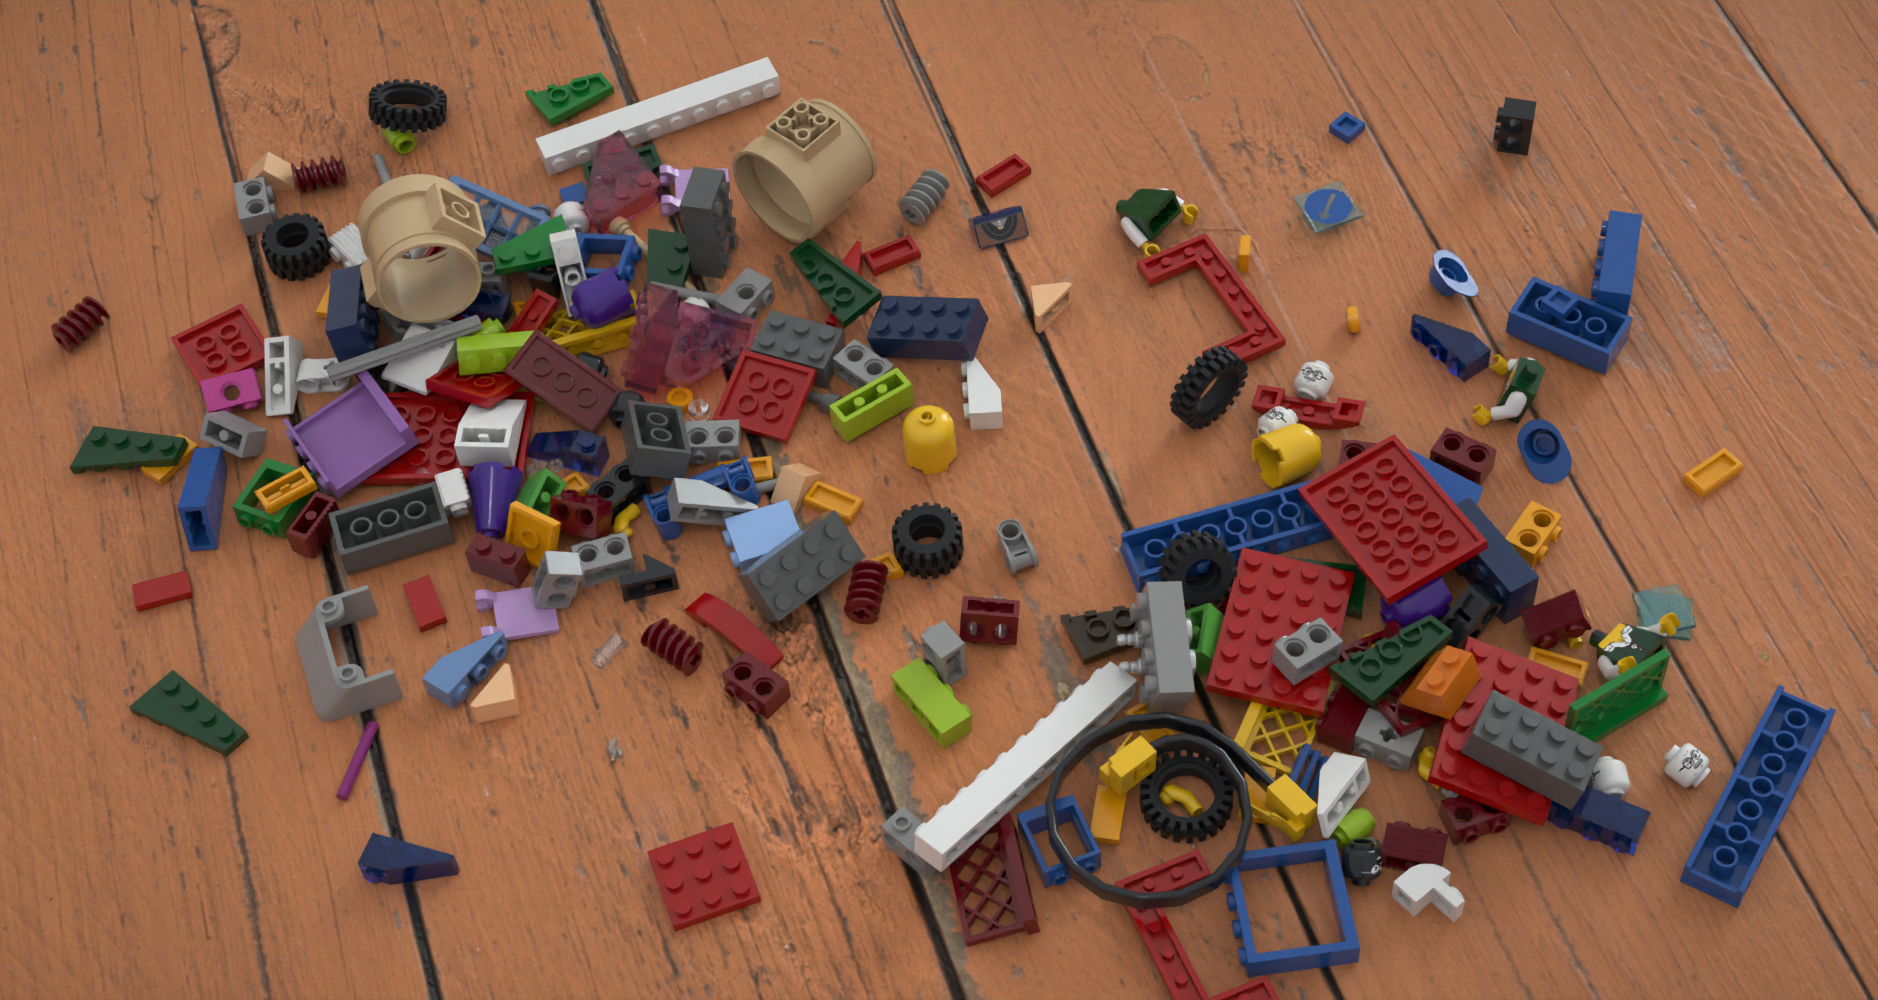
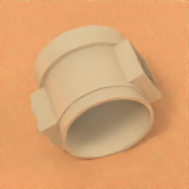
[732,97,877,243]
[358,174,486,323]

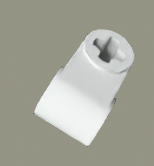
[295,358,350,394]

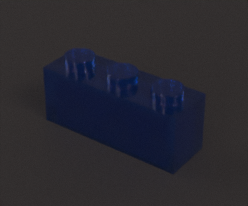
[1547,786,1651,856]

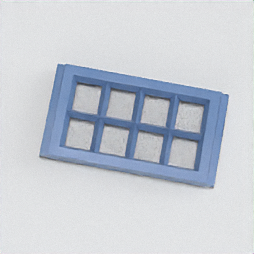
[449,175,551,273]

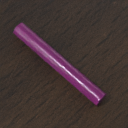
[336,721,379,801]

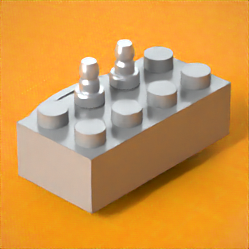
[1116,581,1196,713]

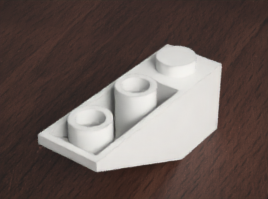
[549,229,587,317]
[961,357,1003,430]

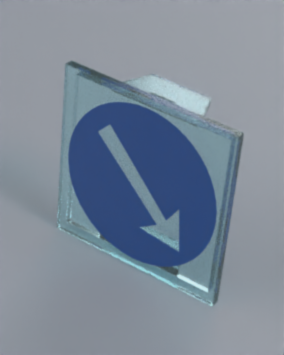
[1293,180,1364,234]

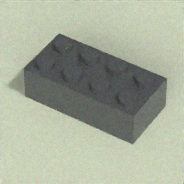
[680,167,739,279]
[328,481,455,575]
[737,510,865,622]
[1461,690,1603,810]

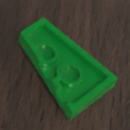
[525,72,614,126]
[491,214,567,276]

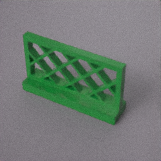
[1565,649,1670,743]

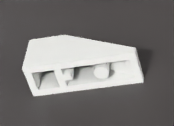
[264,336,303,417]
[1317,752,1371,838]

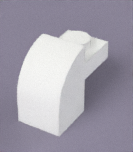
[1392,864,1465,922]

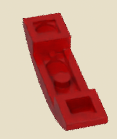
[1251,385,1366,429]
[684,592,784,669]

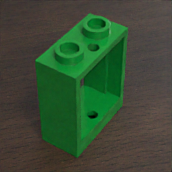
[232,458,319,539]

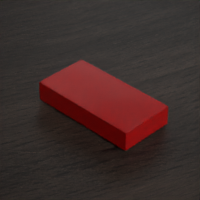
[976,153,1031,198]
[863,235,921,276]
[132,570,193,612]
[402,575,448,632]

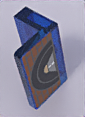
[968,205,1029,249]

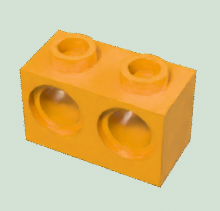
[1505,500,1563,569]

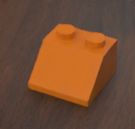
[1399,645,1482,720]

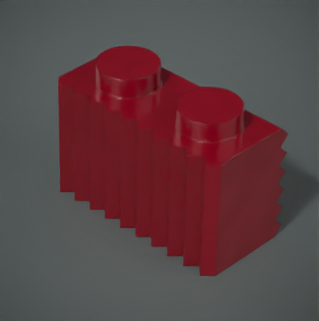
[285,491,339,559]
[465,532,531,587]
[1520,589,1592,649]
[1315,684,1373,754]
[1381,821,1448,872]

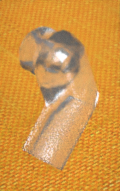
[527,459,563,476]

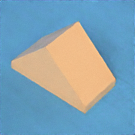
[247,152,299,190]
[1031,282,1073,334]
[770,463,823,515]
[470,663,520,723]

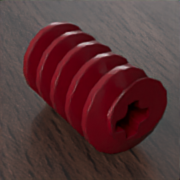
[291,153,347,193]
[51,296,110,353]
[844,560,889,624]
[641,618,704,676]

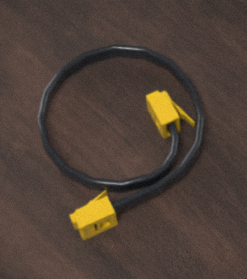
[1045,712,1318,910]

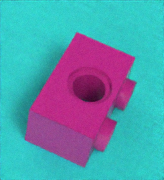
[200,368,264,413]

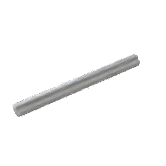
[327,315,482,382]

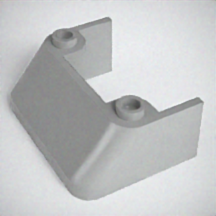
[296,585,404,722]

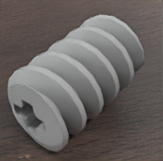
[899,169,950,226]

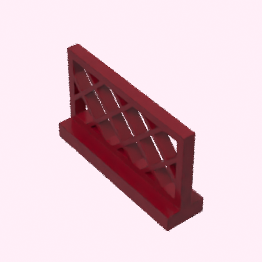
[1339,620,1444,737]
[949,813,1040,947]

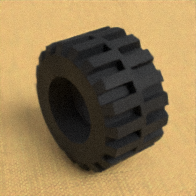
[261,213,331,281]
[892,502,964,579]
[1158,530,1237,608]

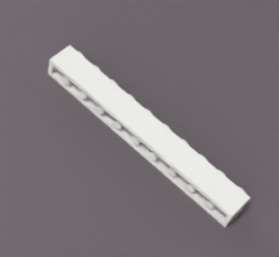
[536,57,781,176]
[914,661,1137,872]

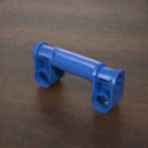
[643,455,760,540]

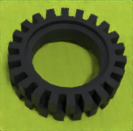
[368,79,447,133]
[1170,345,1248,430]
[1140,751,1234,844]

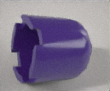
[569,266,637,329]
[1379,576,1453,628]

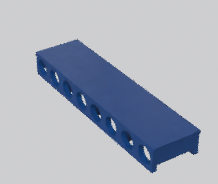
[1120,479,1334,593]
[1680,685,1836,909]

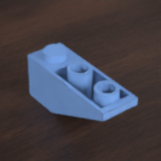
[422,631,509,709]

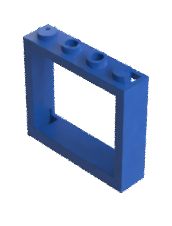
[1223,839,1360,977]

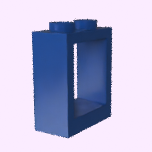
[576,233,642,288]
[1017,794,1101,888]

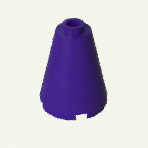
[468,462,523,540]

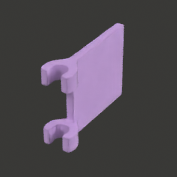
[660,165,730,216]
[475,587,559,641]

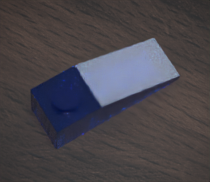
[527,430,610,477]
[358,833,460,885]

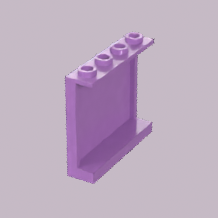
[283,370,420,498]

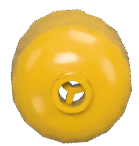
[903,405,957,474]
[1251,423,1322,488]

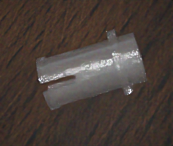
[591,633,626,669]

